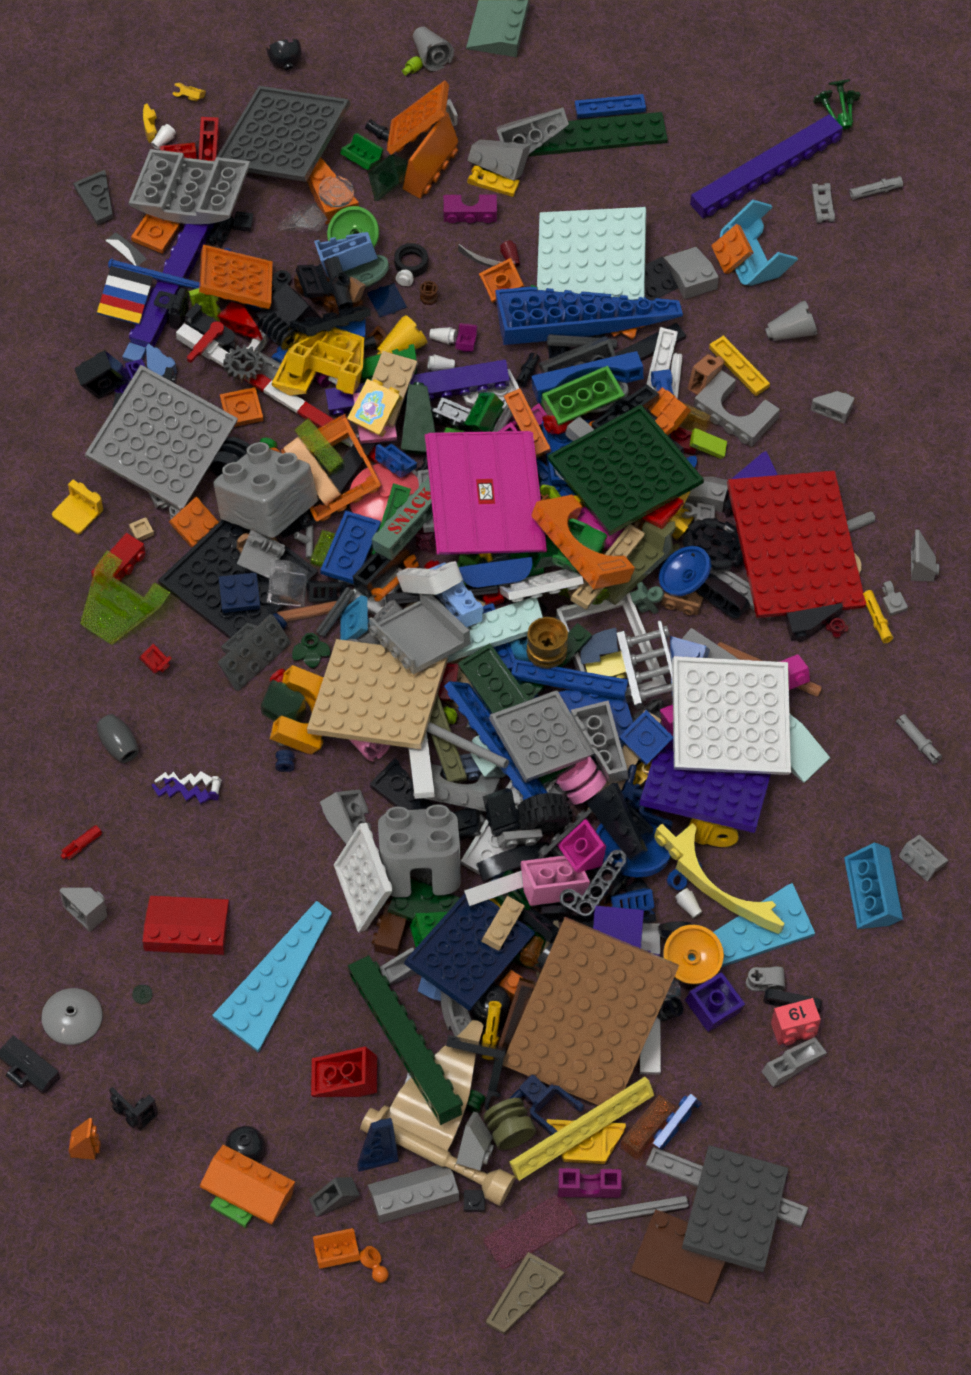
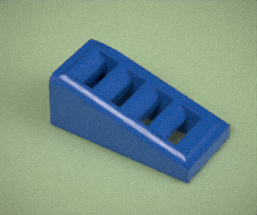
[611,888,654,911]

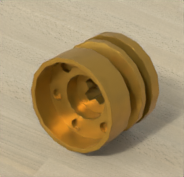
[527,617,568,669]

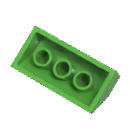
[541,365,625,425]

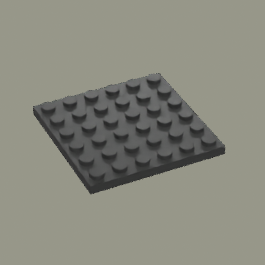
[215,86,351,182]

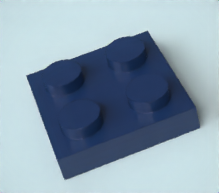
[219,573,260,613]

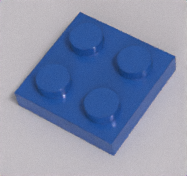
[619,710,673,765]

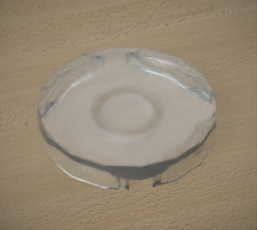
[318,176,354,208]

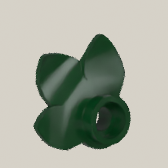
[292,633,330,668]

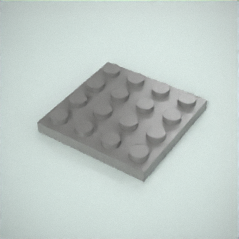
[489,690,594,782]

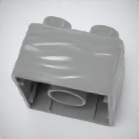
[214,442,318,538]

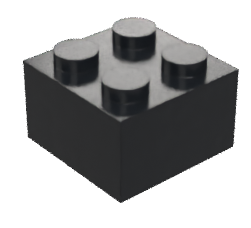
[74,350,129,399]

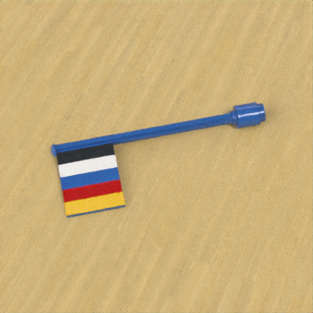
[97,258,261,325]

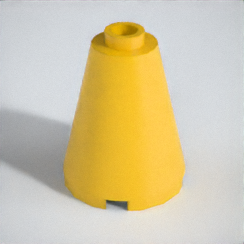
[376,315,427,355]

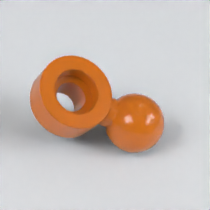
[360,1246,389,1283]

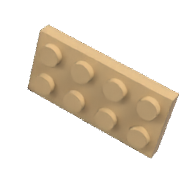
[371,351,418,428]

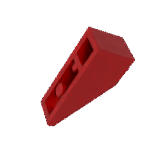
[198,117,220,161]
[218,302,263,341]

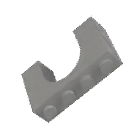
[694,370,780,447]
[413,764,500,811]

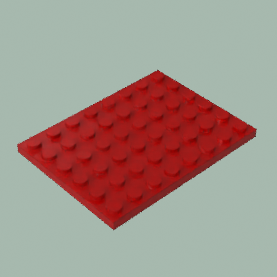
[727,471,866,618]

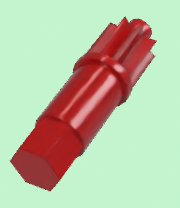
[60,825,102,860]

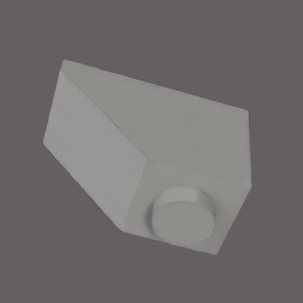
[811,391,854,423]

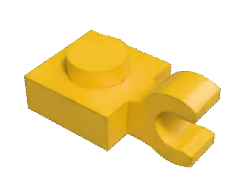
[173,83,206,101]

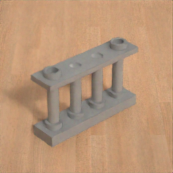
[617,621,673,709]

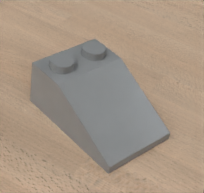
[663,247,719,299]

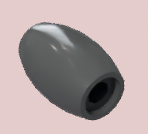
[96,714,139,763]

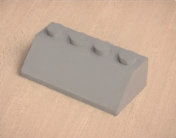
[368,1165,459,1224]

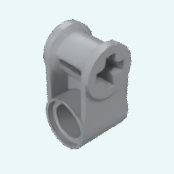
[746,967,785,991]

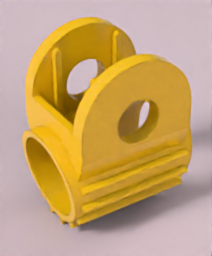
[687,818,738,847]

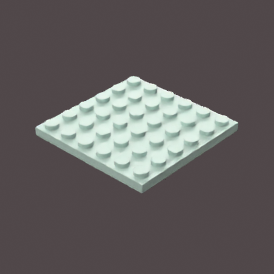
[537,207,646,300]

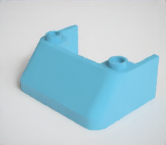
[720,199,798,286]

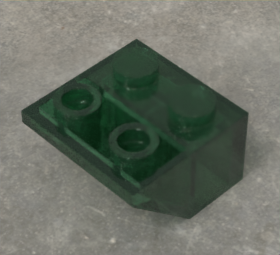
[261,680,306,723]

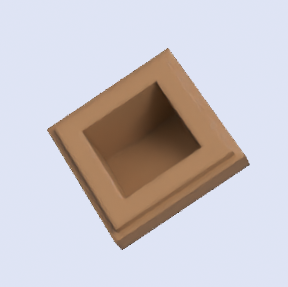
[347,276,366,303]

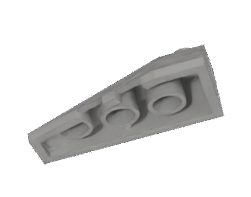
[497,107,569,155]

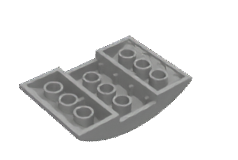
[129,149,251,224]

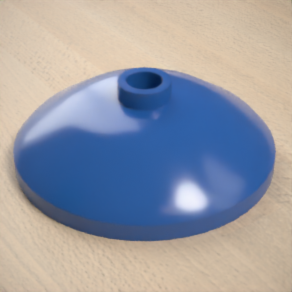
[659,546,711,596]

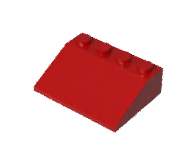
[143,896,229,955]

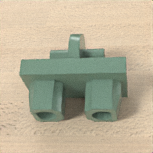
[630,582,664,614]

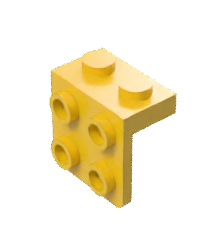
[52,480,103,534]

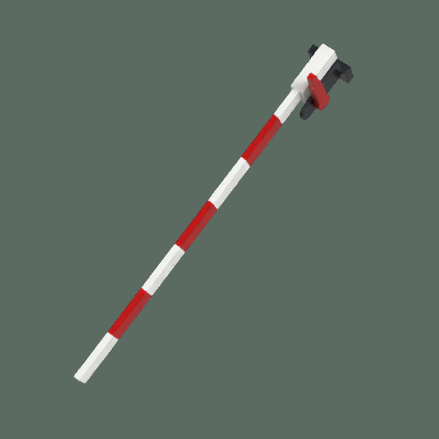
[176,303,418,478]

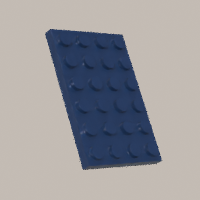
[404,887,535,1011]

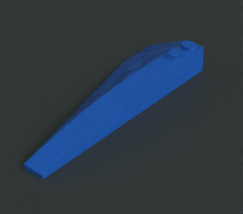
[495,287,683,345]

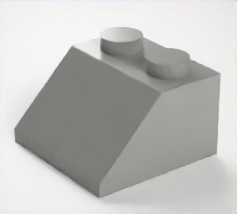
[59,888,107,932]
[456,1112,494,1170]

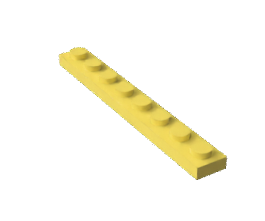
[510,1077,654,1181]

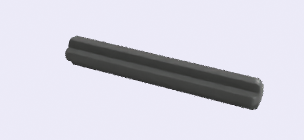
[547,334,617,350]

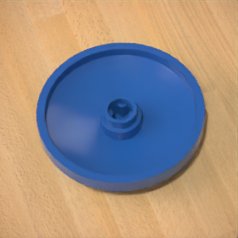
[596,820,671,877]

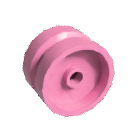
[556,756,607,805]

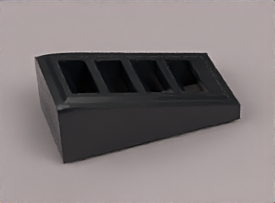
[307,581,347,602]

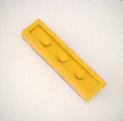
[709,335,770,397]

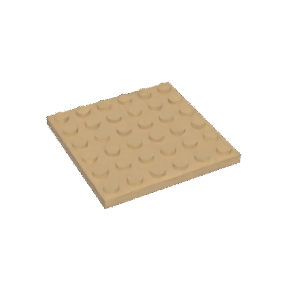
[307,639,448,749]

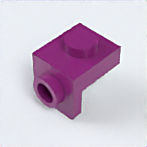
[455,323,477,352]

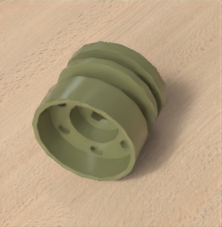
[483,1098,536,1150]

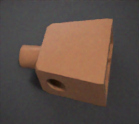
[688,354,724,395]

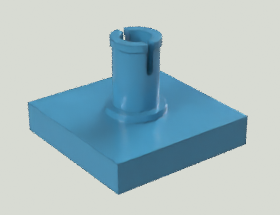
[340,595,369,640]

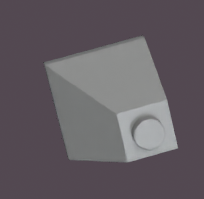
[911,530,939,582]

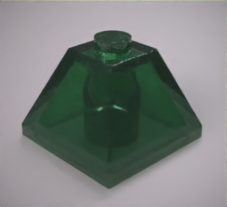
[368,154,408,201]

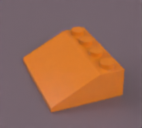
[402,112,459,199]

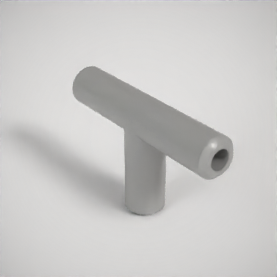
[294,525,313,559]

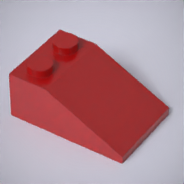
[311,1046,377,1097]

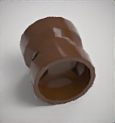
[420,281,438,305]

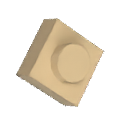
[129,517,154,541]

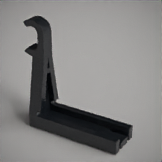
[446,1035,506,1111]

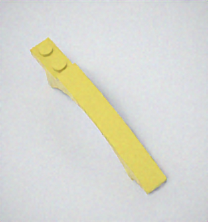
[654,823,785,934]

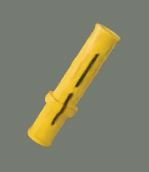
[863,590,893,643]
[482,1001,502,1060]

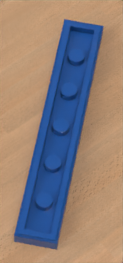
[511,659,628,699]

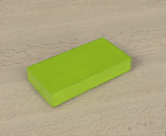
[690,428,727,459]

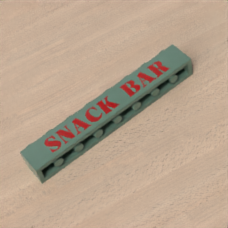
[372,477,433,560]

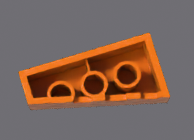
[307,157,359,224]

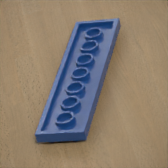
[444,681,548,800]

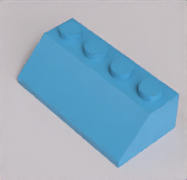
[844,842,903,929]

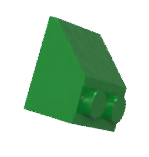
[465,392,504,432]

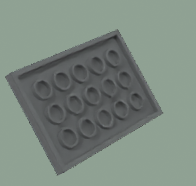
[681,1145,788,1272]

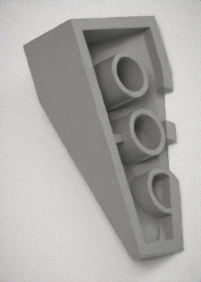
[685,477,728,513]
[320,790,371,844]

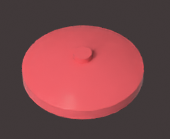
[349,463,419,521]

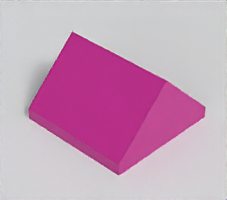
[557,819,606,873]

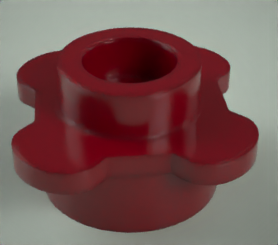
[826,618,848,638]

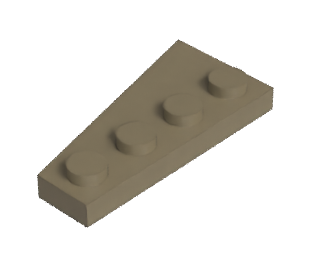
[486,1252,565,1335]

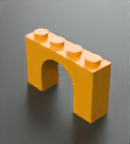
[270,665,324,755]

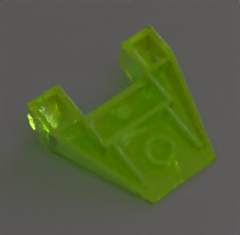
[80,550,170,645]

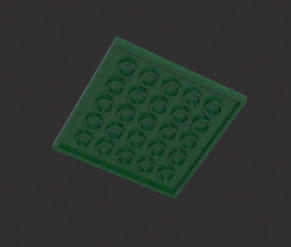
[548,405,704,536]

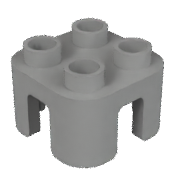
[378,805,461,897]

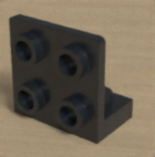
[109,1087,158,1131]

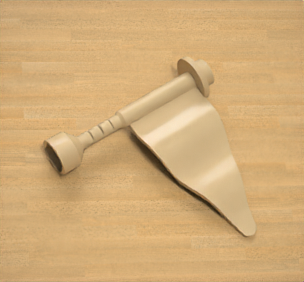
[360,1020,515,1206]

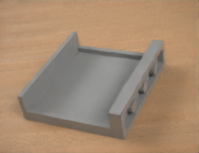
[369,593,471,674]

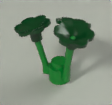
[813,79,861,129]

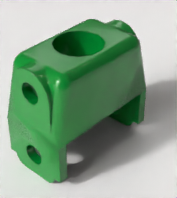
[552,518,608,573]

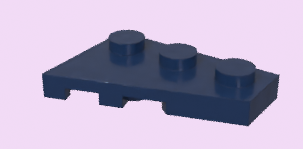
[357,1118,398,1172]

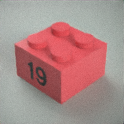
[771,998,821,1046]

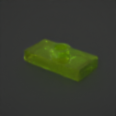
[310,530,335,567]

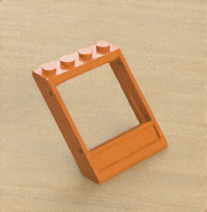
[281,414,381,522]

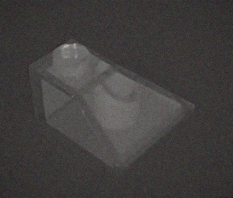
[275,203,328,232]

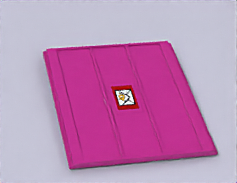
[424,431,547,555]

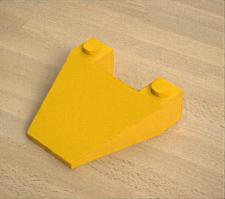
[285,327,364,395]

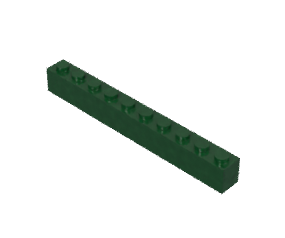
[348,955,463,1125]

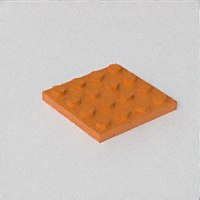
[387,80,449,155]
[199,245,273,309]

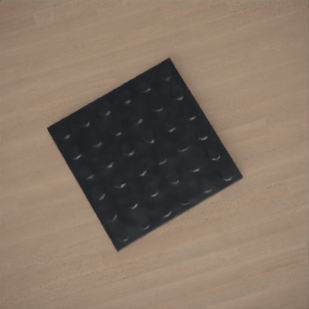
[158,520,318,639]

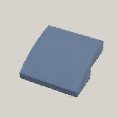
[581,628,618,664]

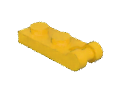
[467,166,519,197]

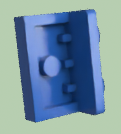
[375,444,417,478]

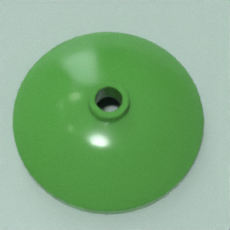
[327,206,379,248]

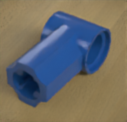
[651,369,674,395]

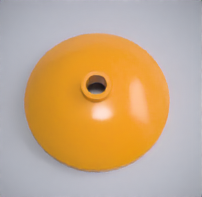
[663,925,724,985]

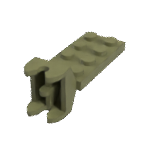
[599,521,680,605]

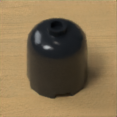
[472,984,512,1031]

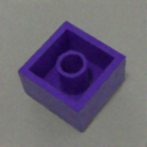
[685,972,745,1032]

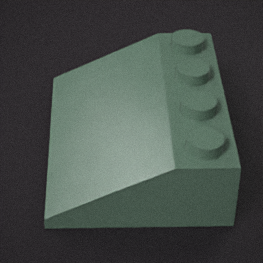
[466,0,530,57]

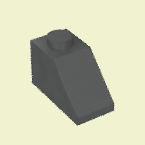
[309,1177,360,1217]

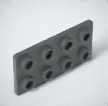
[218,614,291,691]

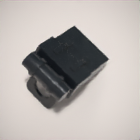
[154,288,190,330]
[482,788,520,837]

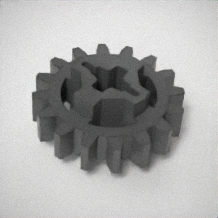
[223,345,263,383]

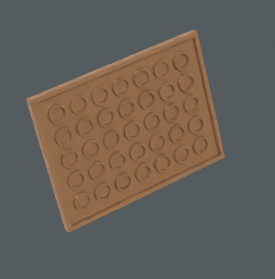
[503,917,679,1106]

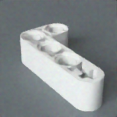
[396,561,463,594]

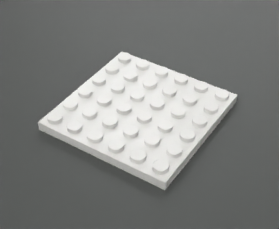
[672,656,791,775]

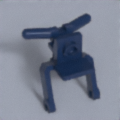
[621,764,673,830]
[509,1075,584,1136]

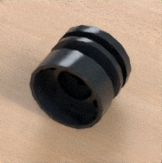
[210,437,250,477]

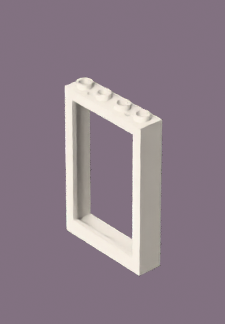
[556,593,667,703]

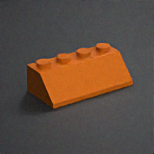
[200,1145,295,1225]

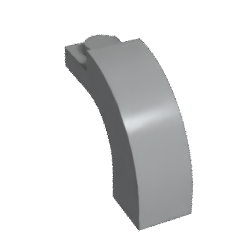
[441,991,472,1037]

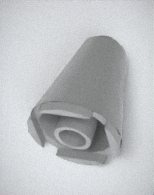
[413,27,454,71]
[765,300,817,341]

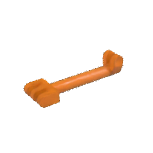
[371,555,420,601]

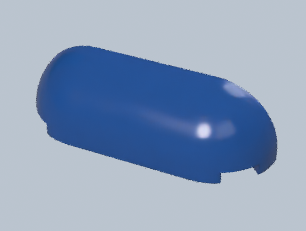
[458,557,532,587]

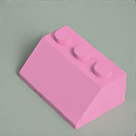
[521,856,590,906]

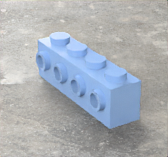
[429,563,484,627]

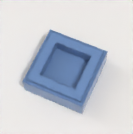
[122,343,146,362]

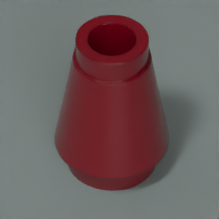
[500,240,520,267]

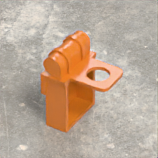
[647,387,691,431]

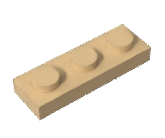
[481,896,525,951]

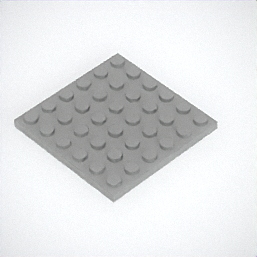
[85,365,238,510]

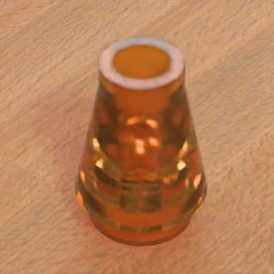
[520,936,544,967]

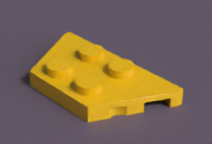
[547,1119,626,1164]

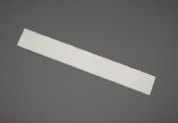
[464,871,523,906]

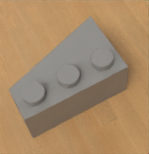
[467,140,531,181]

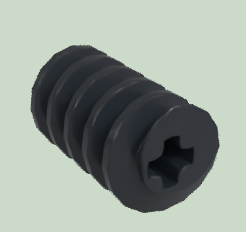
[257,312,297,350]

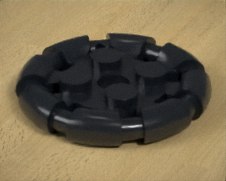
[682,518,744,570]

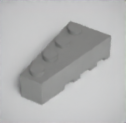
[571,700,629,783]

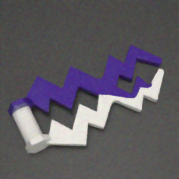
[152,771,222,805]

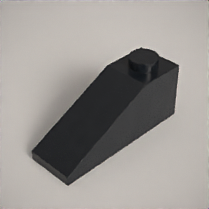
[785,603,843,642]

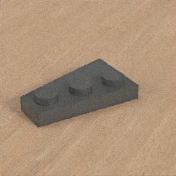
[73,170,113,225]

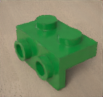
[340,133,384,170]

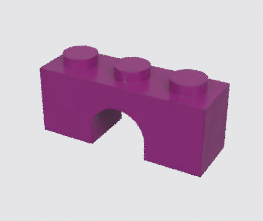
[443,195,497,223]
[558,1168,621,1198]

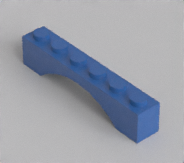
[531,351,644,404]

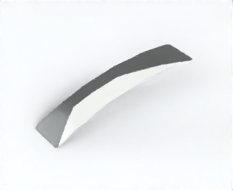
[105,233,146,266]
[458,244,501,267]

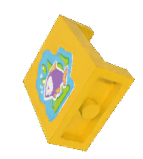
[347,379,402,437]

